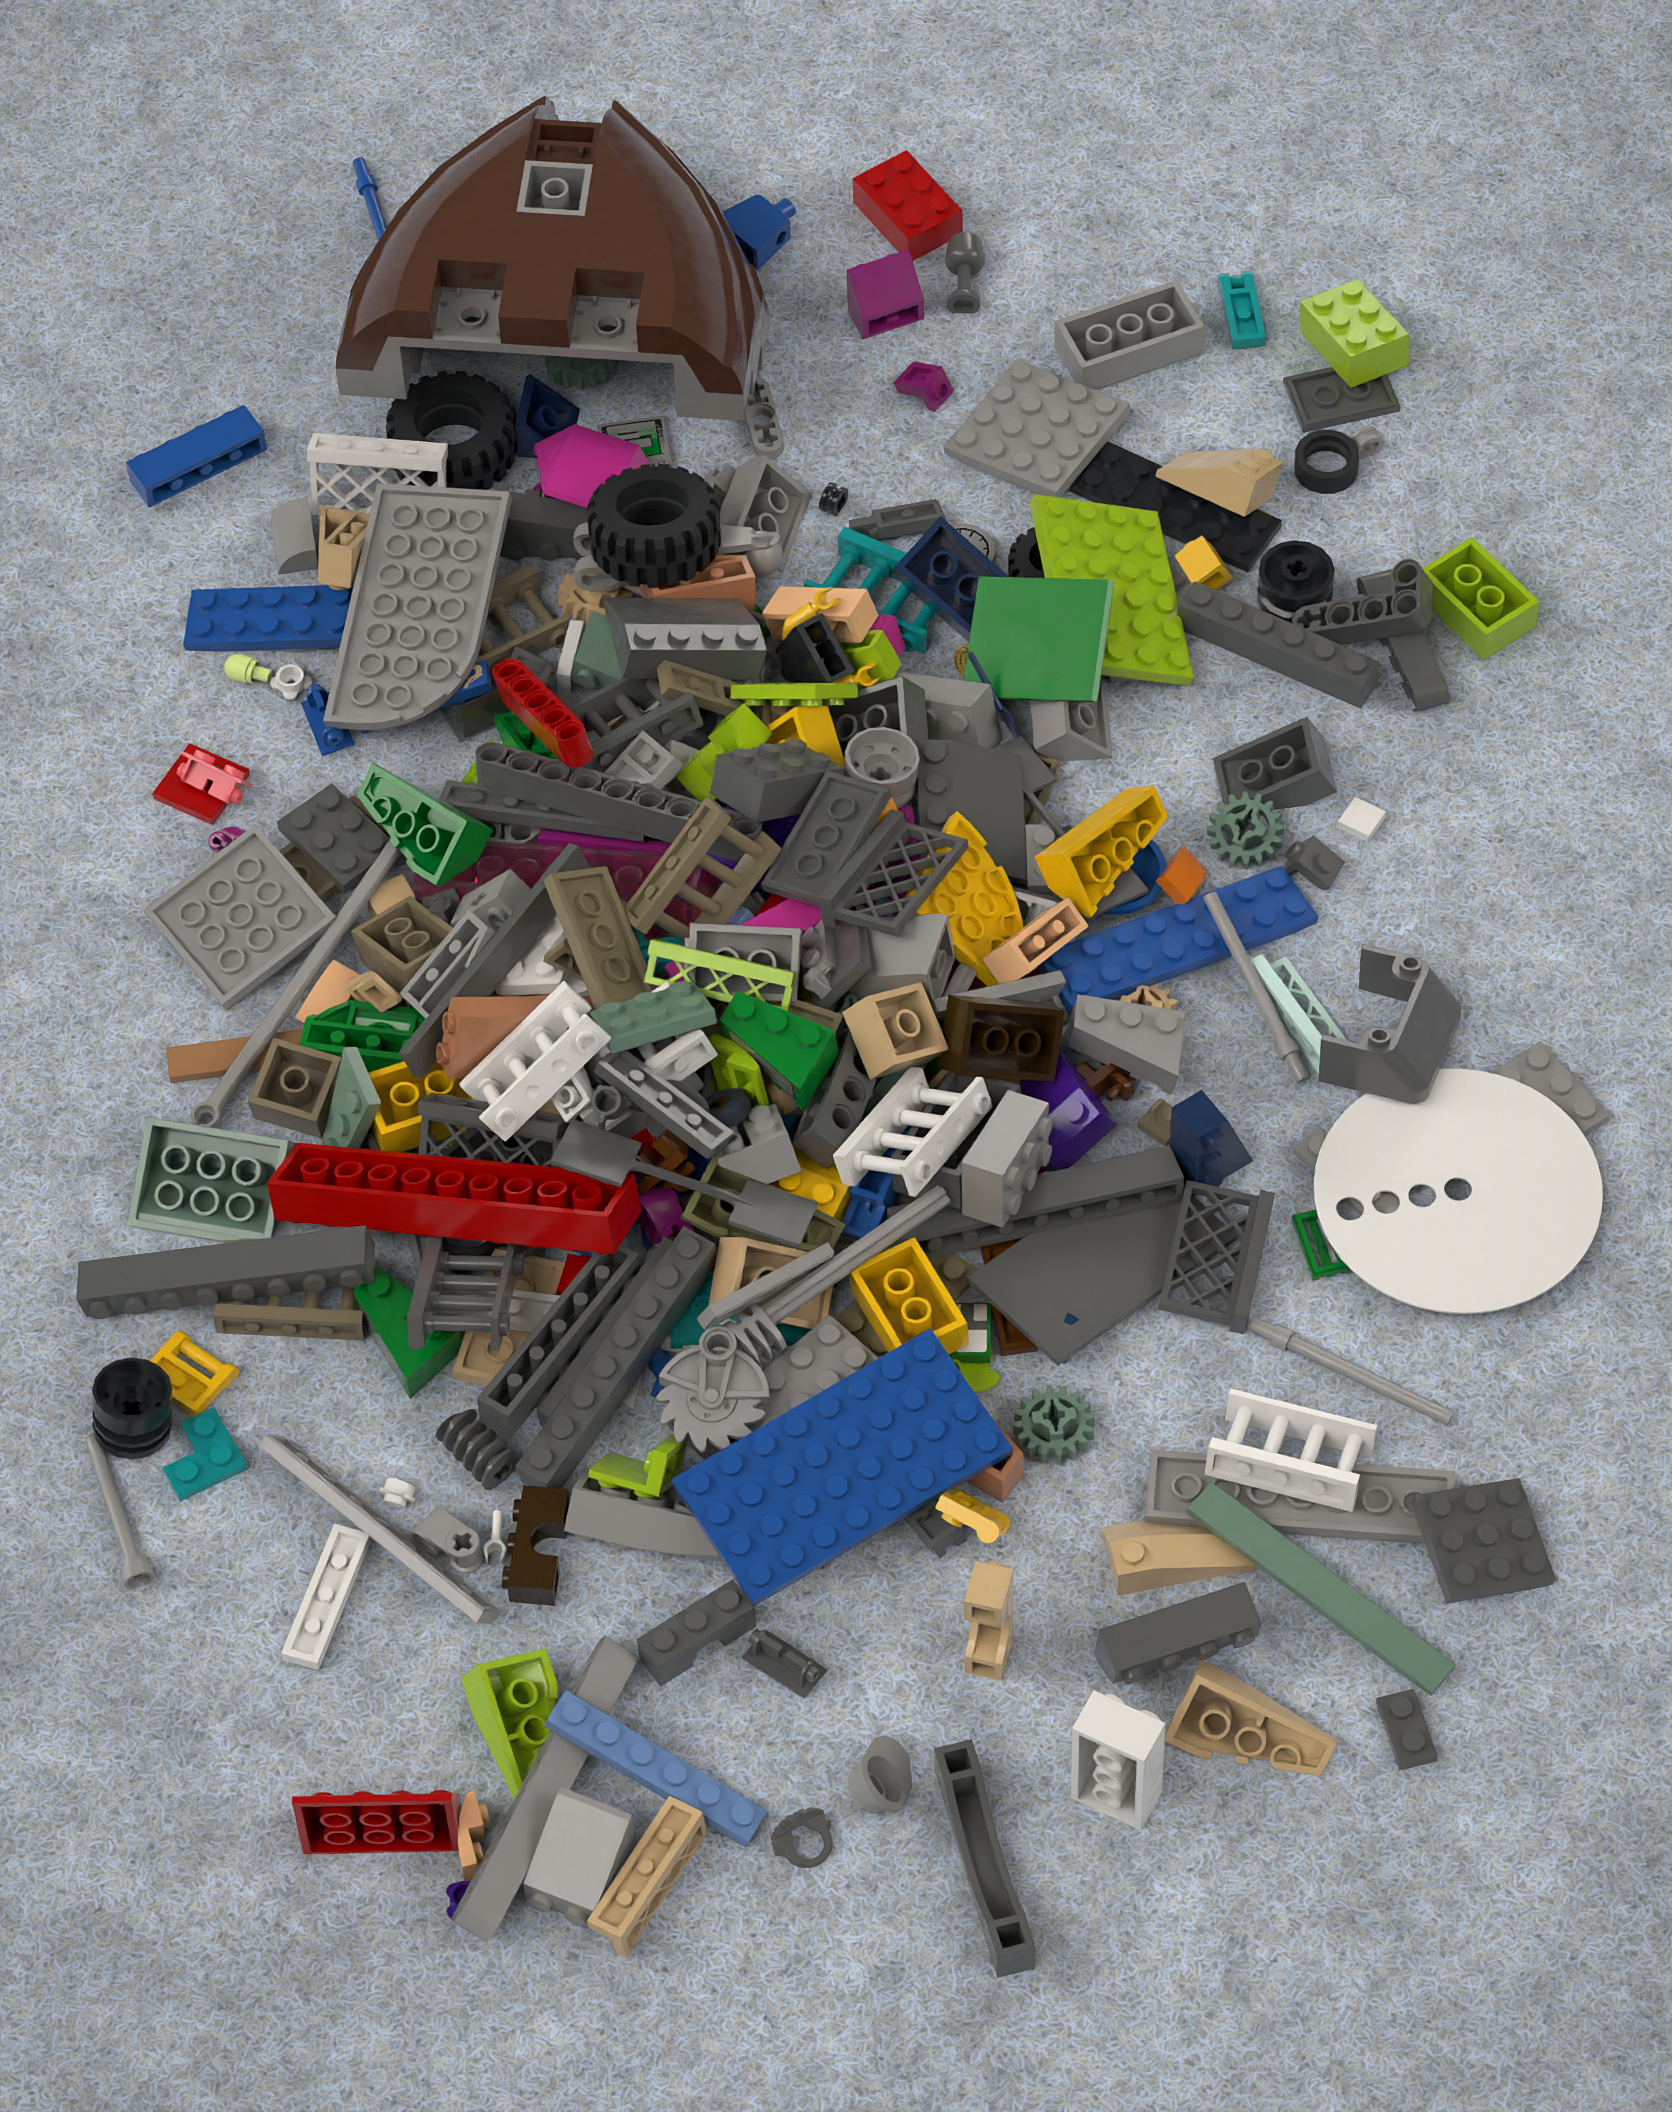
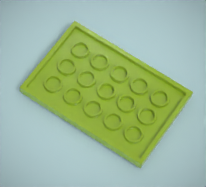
[1029,494,1194,686]

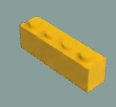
[1035,786,1168,918]

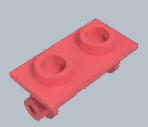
[177,750,253,805]

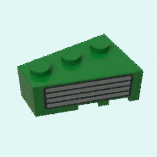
[720,991,839,1111]
[353,1267,461,1399]

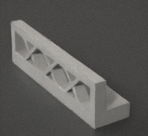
[930,970,1070,1027]

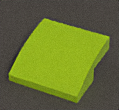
[708,1033,769,1109]

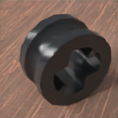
[819,482,848,517]

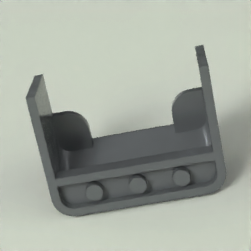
[1318,944,1461,1103]

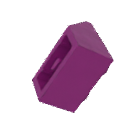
[846,250,924,339]

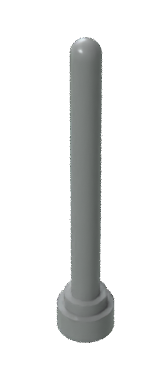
[86,1433,154,1590]

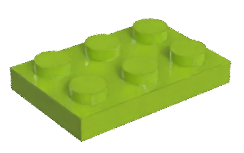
[731,683,858,706]

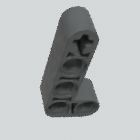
[1292,559,1432,645]

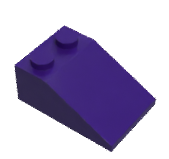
[1019,1048,1118,1170]

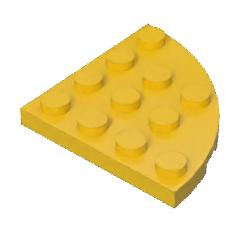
[905,811,1023,987]

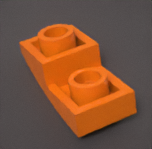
[1156,845,1207,904]

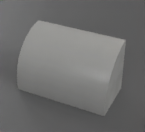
[270,497,318,575]

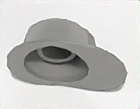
[848,1736,912,1814]

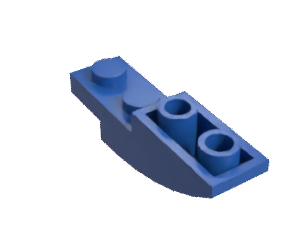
[841,1125,912,1241]

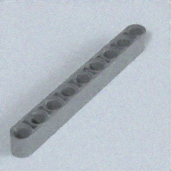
[452,1635,638,1942]

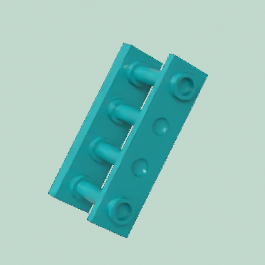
[804,526,936,654]

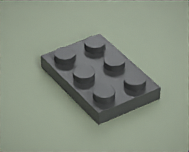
[277,783,390,894]

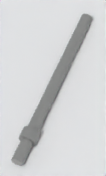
[1203,892,1310,1084]
[1247,1315,1454,1426]

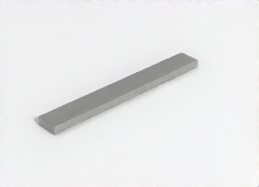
[258,1434,500,1624]

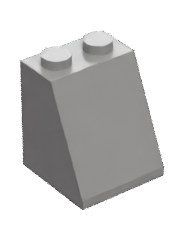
[850,913,955,1003]
[523,1787,636,1927]

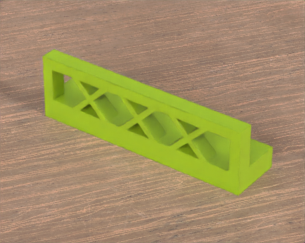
[644,939,797,1011]

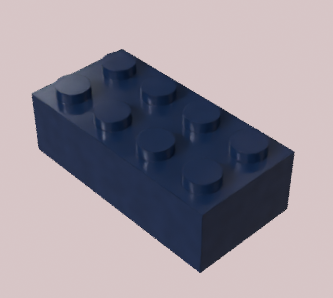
[892,516,1009,642]

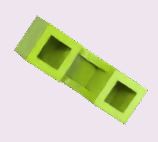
[676,703,773,802]

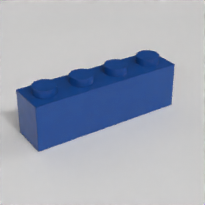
[126,405,267,508]

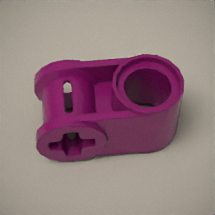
[637,1184,694,1247]

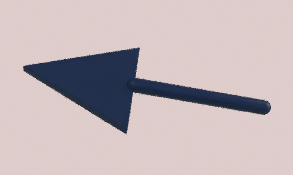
[968,652,1021,738]

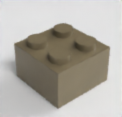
[248,1037,342,1138]

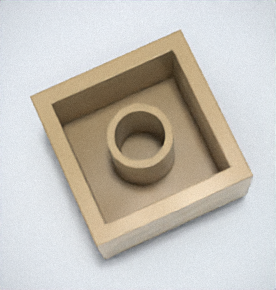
[842,982,949,1080]

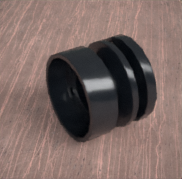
[92,1357,172,1459]

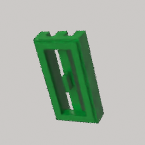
[1291,1210,1349,1281]

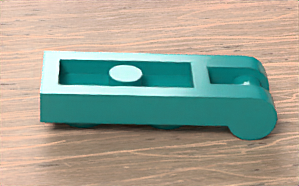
[1218,270,1266,349]

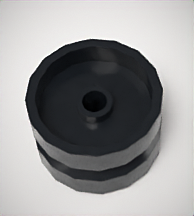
[1257,540,1335,623]

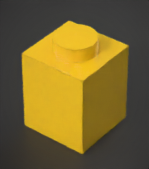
[1174,535,1234,591]

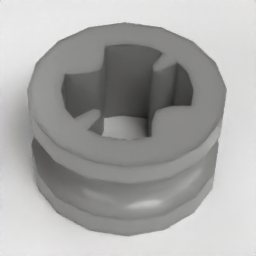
[1350,426,1384,459]

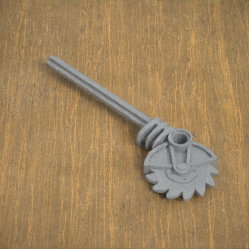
[656,1185,951,1453]

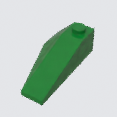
[357,763,493,886]

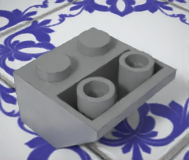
[716,1103,801,1184]

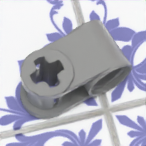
[411,1506,484,1574]

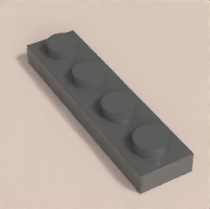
[594,1050,734,1160]

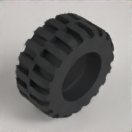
[386,371,517,490]
[587,464,721,588]

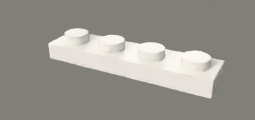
[281,1523,371,1670]

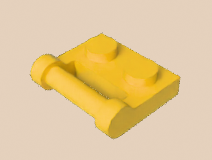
[150,1330,240,1417]
[935,1488,1011,1543]

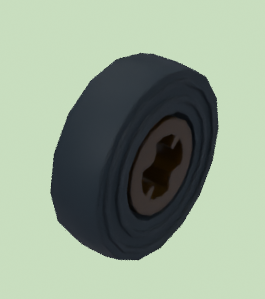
[705,1088,752,1129]

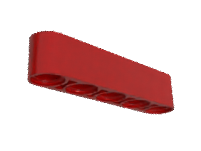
[492,658,594,768]

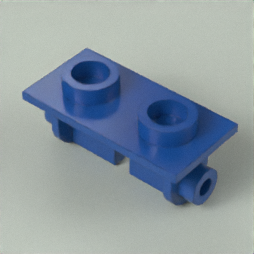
[301,684,355,756]

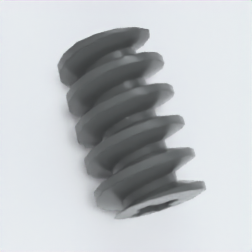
[435,1409,516,1490]

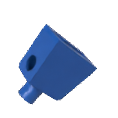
[723,195,796,270]

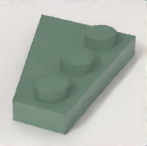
[322,1047,382,1148]

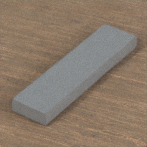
[697,1242,835,1329]

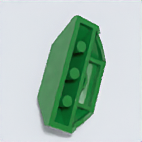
[299,1000,426,1073]

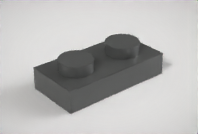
[1376,1689,1438,1771]

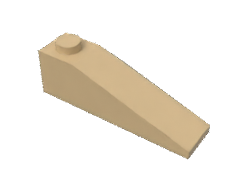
[1101,1521,1260,1595]
[1165,1660,1338,1776]

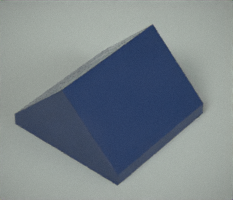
[514,374,580,458]

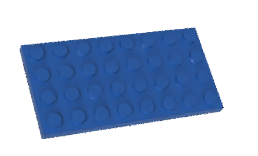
[672,1328,1013,1606]

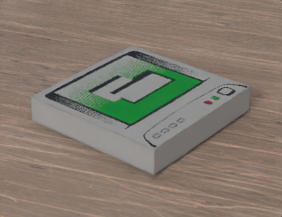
[597,415,673,468]

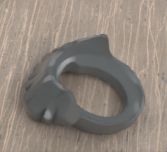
[771,1807,833,1868]

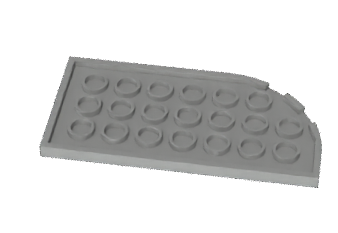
[323,483,512,730]

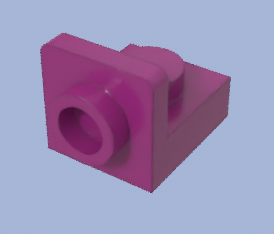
[893,361,953,412]

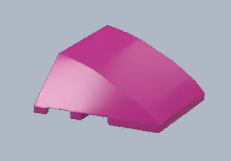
[533,424,652,508]

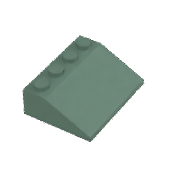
[127,1117,296,1242]

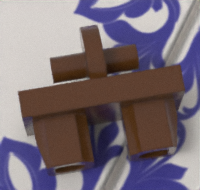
[1075,1060,1137,1101]
[635,1129,695,1195]

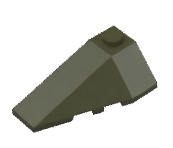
[680,1156,845,1252]

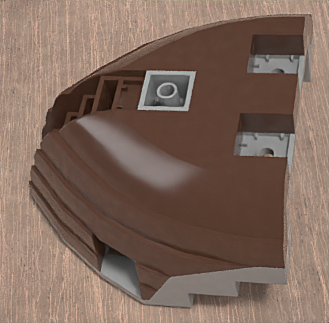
[335,96,770,421]

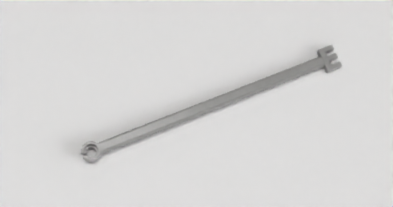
[190,840,402,1128]

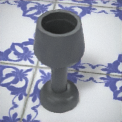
[945,232,985,314]

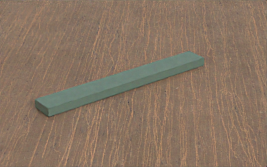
[1187,1481,1456,1696]

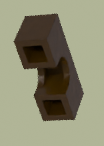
[502,1485,570,1606]

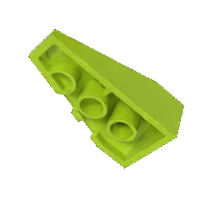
[461,1648,558,1798]

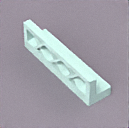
[1251,954,1347,1074]

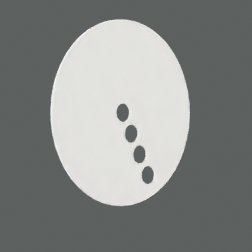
[1314,1068,1603,1314]

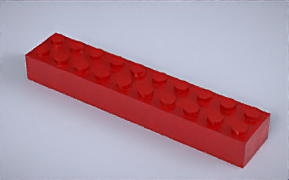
[267,1143,641,1254]

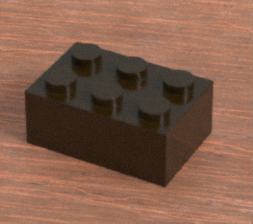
[938,995,1065,1082]

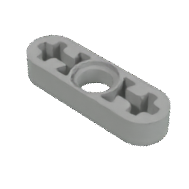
[745,377,784,460]

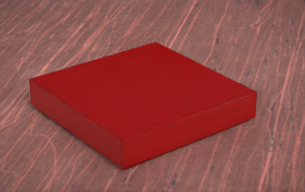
[152,743,250,825]

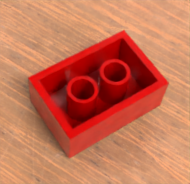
[852,150,963,261]

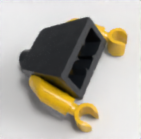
[776,587,882,687]

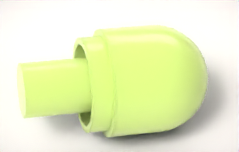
[224,654,272,684]

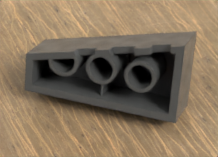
[497,484,589,561]

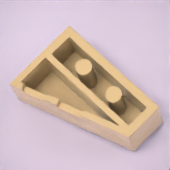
[318,506,370,590]

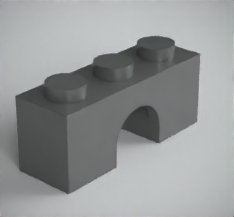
[637,1579,756,1687]

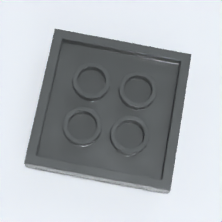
[1411,1478,1556,1604]

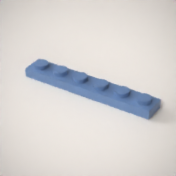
[544,1690,767,1847]

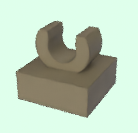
[1137,1098,1173,1146]

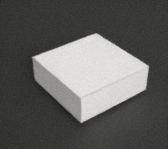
[1337,797,1386,842]

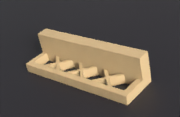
[587,1796,707,1958]

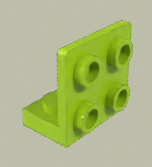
[588,1433,689,1498]

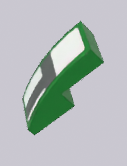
[953,1303,991,1363]

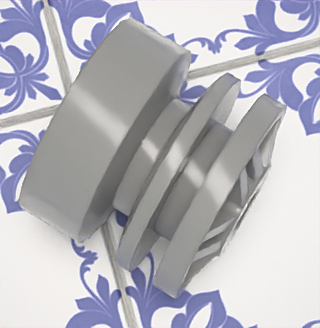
[843,727,920,808]

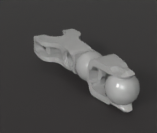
[573,522,784,592]

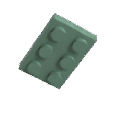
[589,981,717,1054]

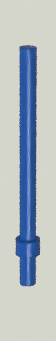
[353,157,387,241]

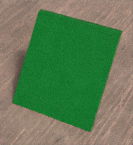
[964,576,1115,702]

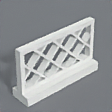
[307,433,448,515]

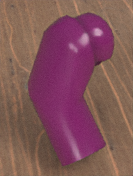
[208,826,246,853]

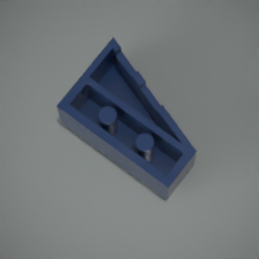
[1170,1090,1253,1196]

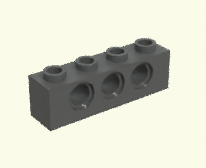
[792,1026,877,1169]

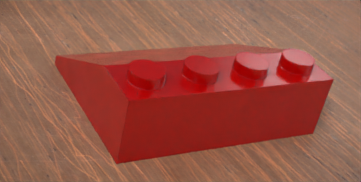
[292,1790,461,1854]

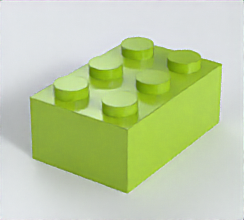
[1300,279,1409,388]
[1422,537,1540,660]

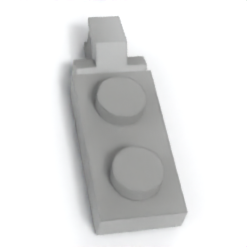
[801,920,837,999]

